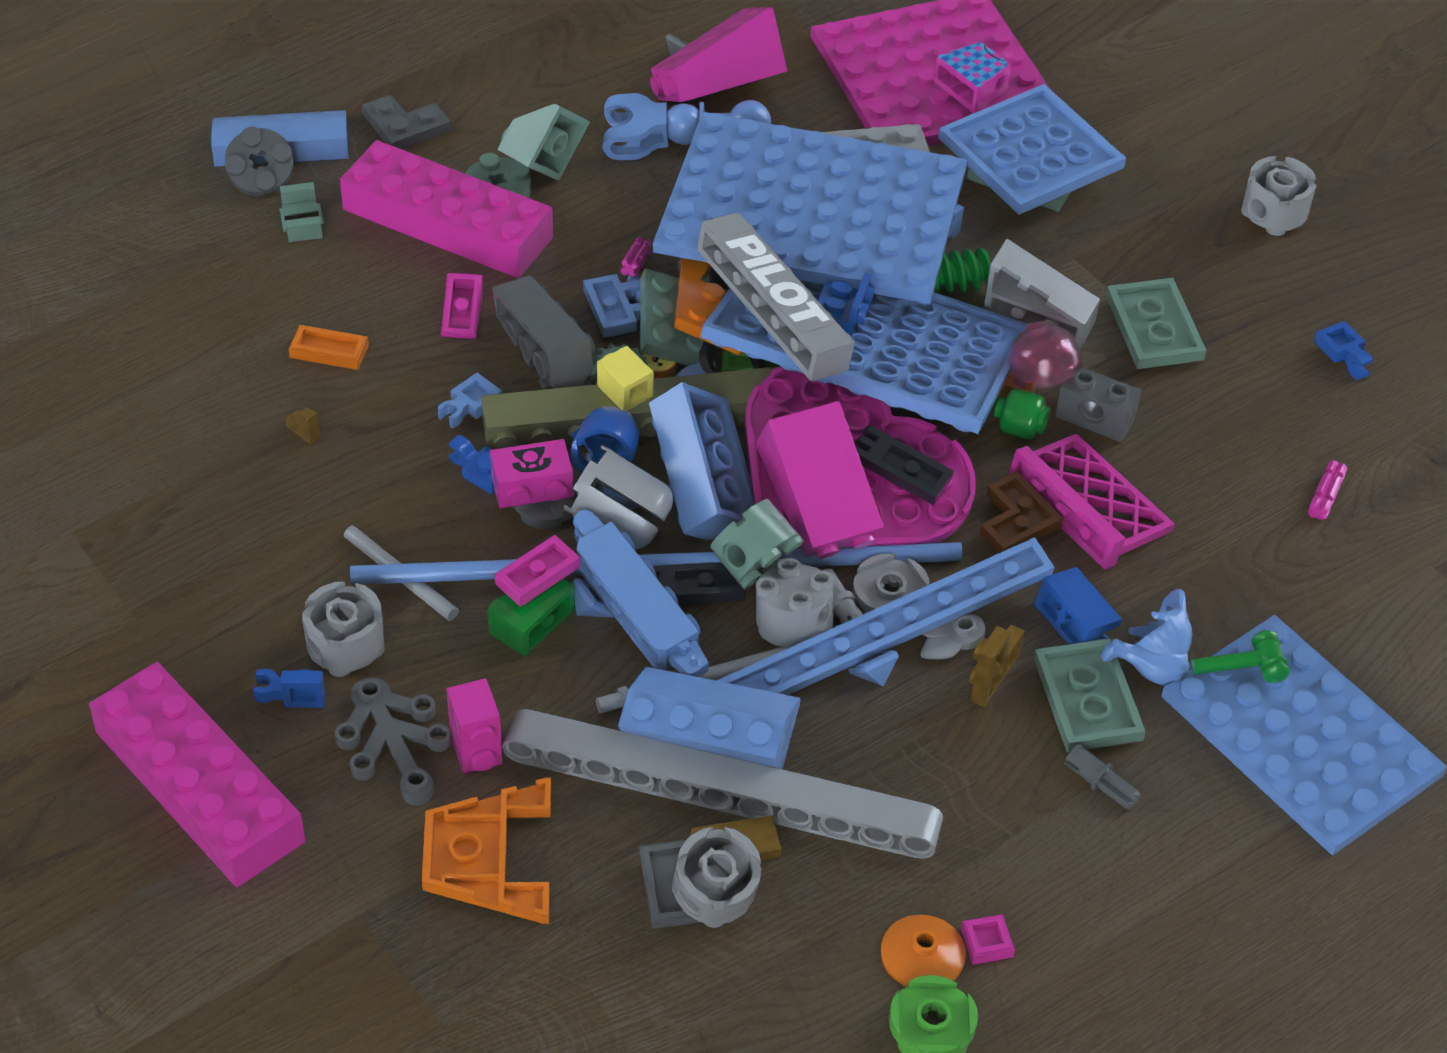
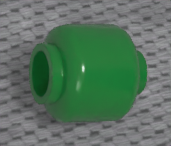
[994,388,1051,440]

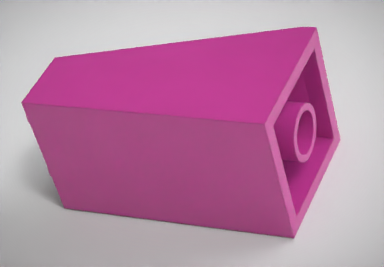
[650,7,787,102]
[755,401,884,559]

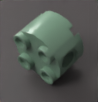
[710,499,804,590]

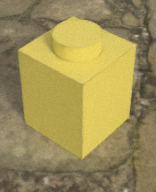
[597,345,654,411]

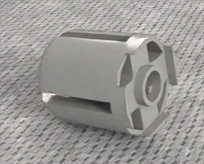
[563,445,673,550]

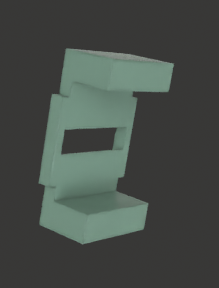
[279,182,324,242]

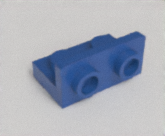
[818,273,875,336]

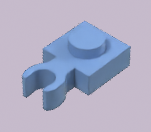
[438,372,502,428]

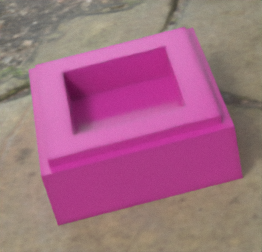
[961,914,1015,965]

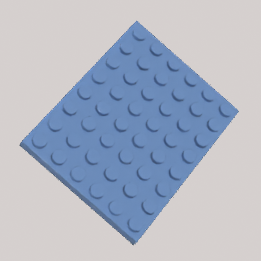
[653,112,968,304]
[700,280,1031,434]

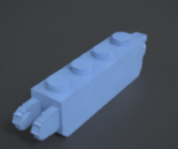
[573,509,709,677]

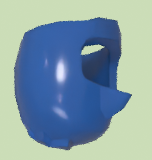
[570,406,640,473]

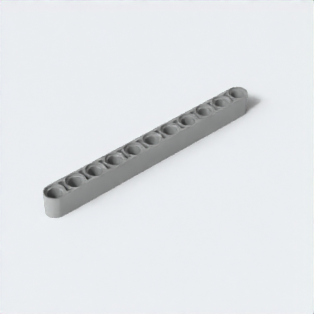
[502,709,943,859]

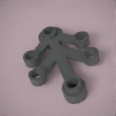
[335,678,451,806]

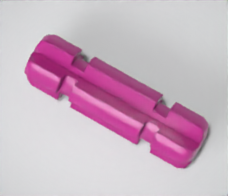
[620,236,653,278]
[1308,460,1347,521]

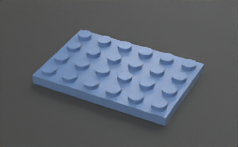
[1161,615,1447,856]

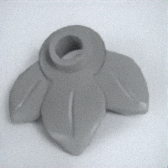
[921,613,986,659]

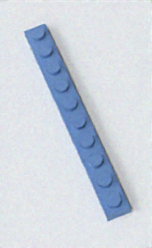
[716,537,1055,695]

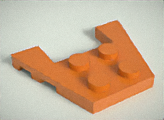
[674,258,744,355]
[422,778,551,924]

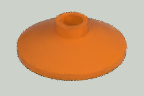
[880,915,966,987]

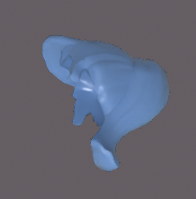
[1101,589,1193,686]

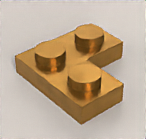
[969,625,1025,707]

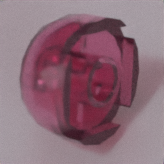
[1008,322,1082,389]

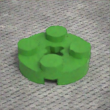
[889,975,978,1053]

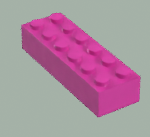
[340,140,553,279]
[89,661,305,888]

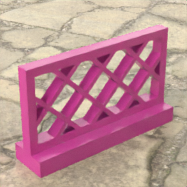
[1008,433,1175,570]

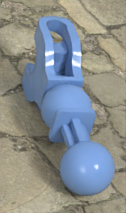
[602,93,771,160]

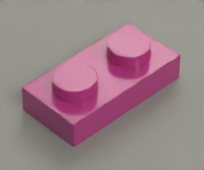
[495,535,580,607]

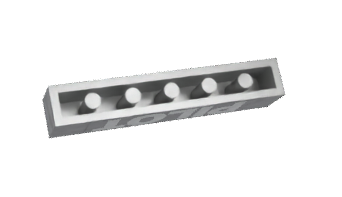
[697,212,855,382]

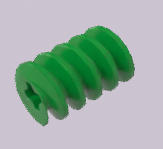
[934,248,990,294]

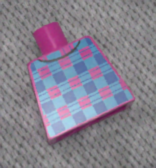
[934,42,1015,113]

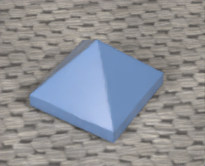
[572,578,614,618]
[848,650,899,686]

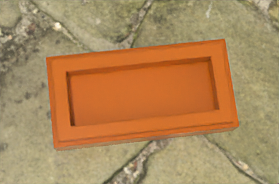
[289,325,369,370]

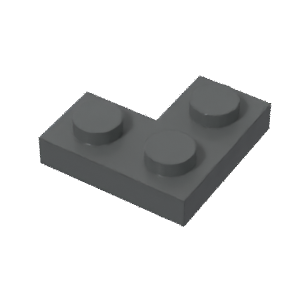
[362,94,452,149]

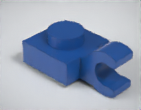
[1314,321,1373,380]
[449,435,495,495]
[253,669,326,708]

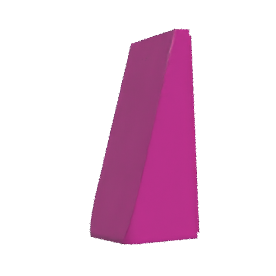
[441,273,484,339]

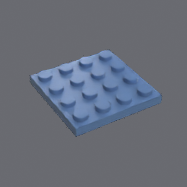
[938,84,1126,215]

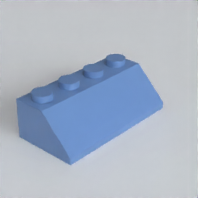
[649,382,753,541]
[618,667,801,769]

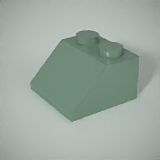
[497,104,590,181]

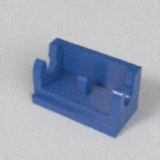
[1033,567,1122,644]

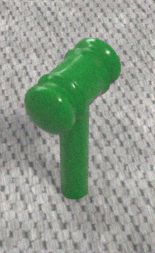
[1191,630,1290,683]

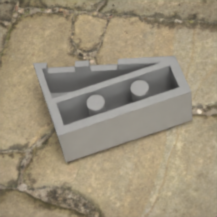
[984,239,1100,350]

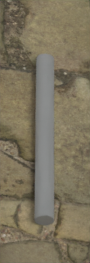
[344,525,459,621]

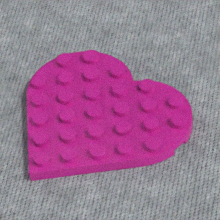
[745,366,976,549]

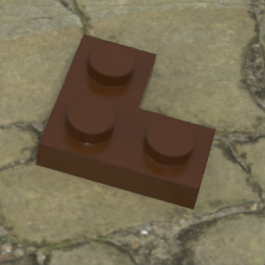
[979,471,1063,554]

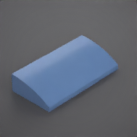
[211,110,349,167]

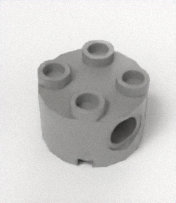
[1241,156,1316,236]
[756,558,833,648]
[302,581,385,677]
[671,827,761,928]

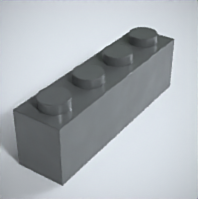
[492,275,595,390]

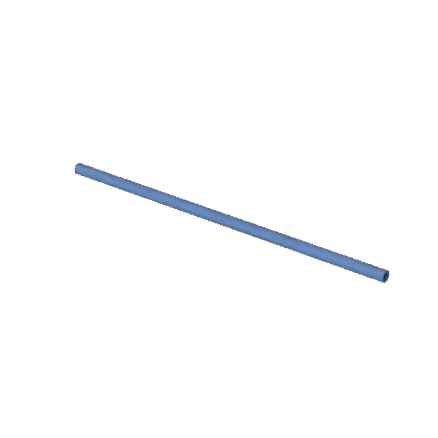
[350,542,962,585]

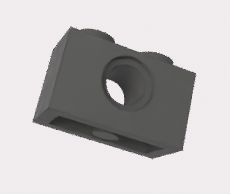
[1055,364,1141,443]

